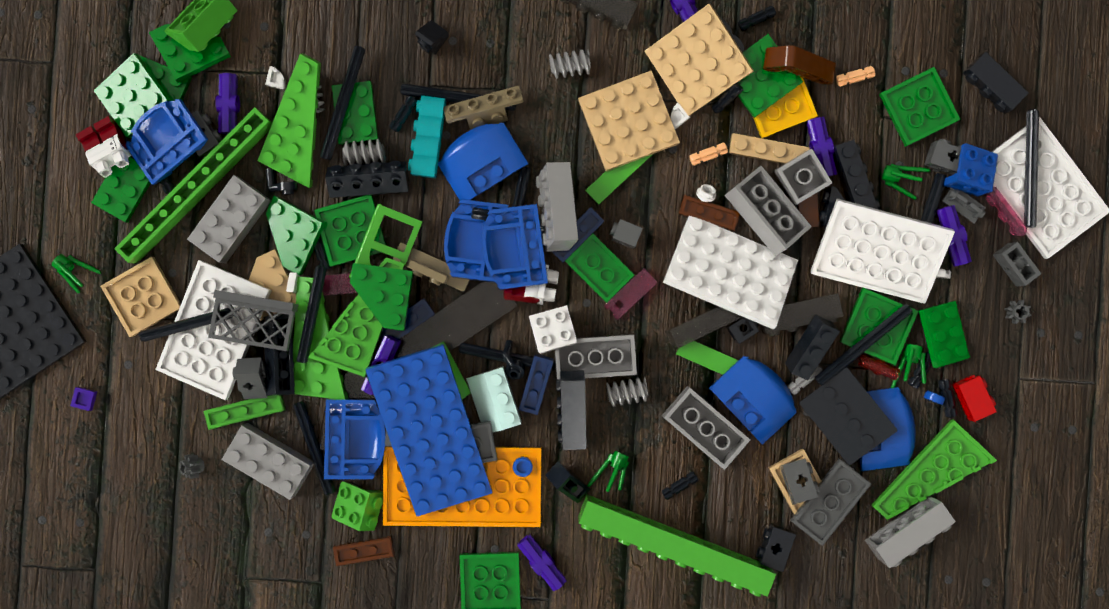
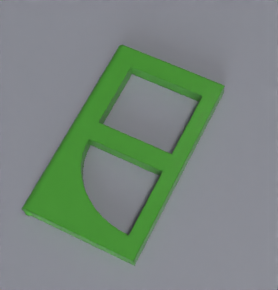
[349,204,422,278]

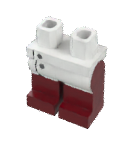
[76,116,131,178]
[504,265,559,305]

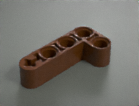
[763,46,836,85]

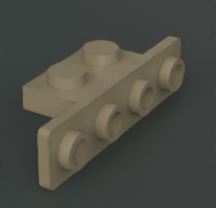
[444,86,523,130]
[393,243,470,291]

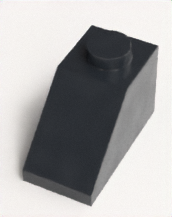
[545,461,591,504]

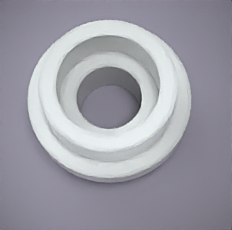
[696,184,716,202]

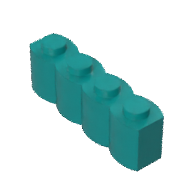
[408,96,446,179]

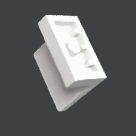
[529,305,577,354]

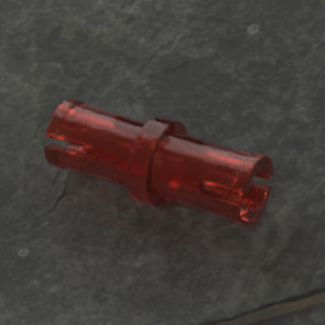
[858,354,900,380]

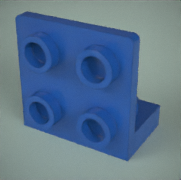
[944,143,998,197]

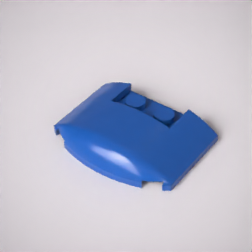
[126,99,208,185]
[438,123,529,201]
[444,199,509,282]
[482,204,548,290]
[709,356,797,444]
[859,387,916,471]
[324,399,385,479]

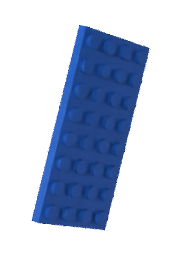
[366,344,492,517]

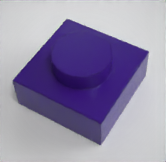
[70,387,97,411]

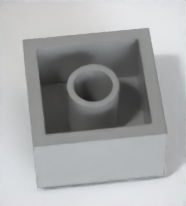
[774,149,832,204]

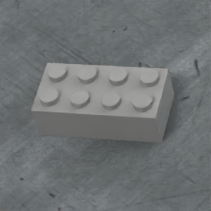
[536,162,578,252]
[725,166,812,256]
[187,175,271,264]
[555,334,637,379]
[662,386,750,470]
[221,423,314,500]
[865,496,956,568]

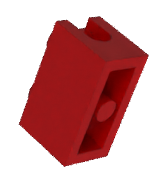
[952,375,997,422]

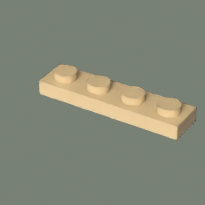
[728,133,810,164]

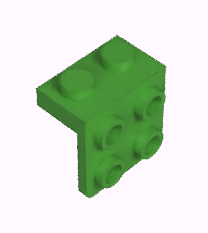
[332,481,383,531]

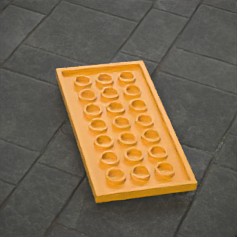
[383,446,541,527]

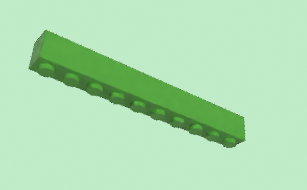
[114,107,272,264]

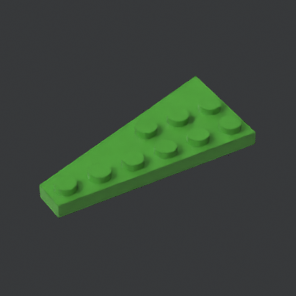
[257,53,321,188]
[308,258,406,377]
[293,276,348,399]
[871,419,997,520]

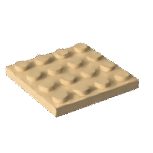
[645,3,754,116]
[578,70,680,172]

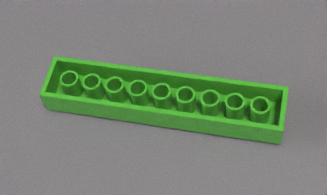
[578,494,776,597]

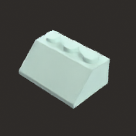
[466,366,522,432]

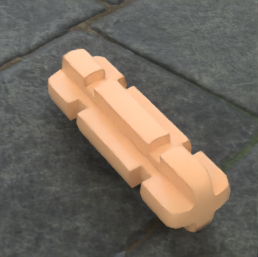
[836,66,875,87]
[689,143,728,166]

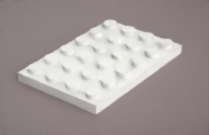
[992,117,1109,259]
[810,199,955,304]
[663,216,798,330]
[155,260,271,400]

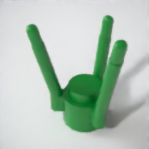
[882,164,930,200]
[52,254,101,293]
[891,344,926,388]
[587,451,629,492]

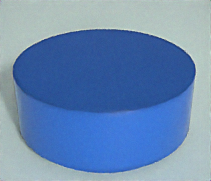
[923,391,945,405]
[513,456,533,477]

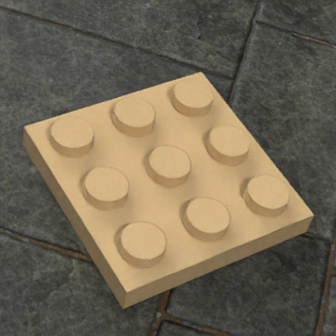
[100,257,181,337]

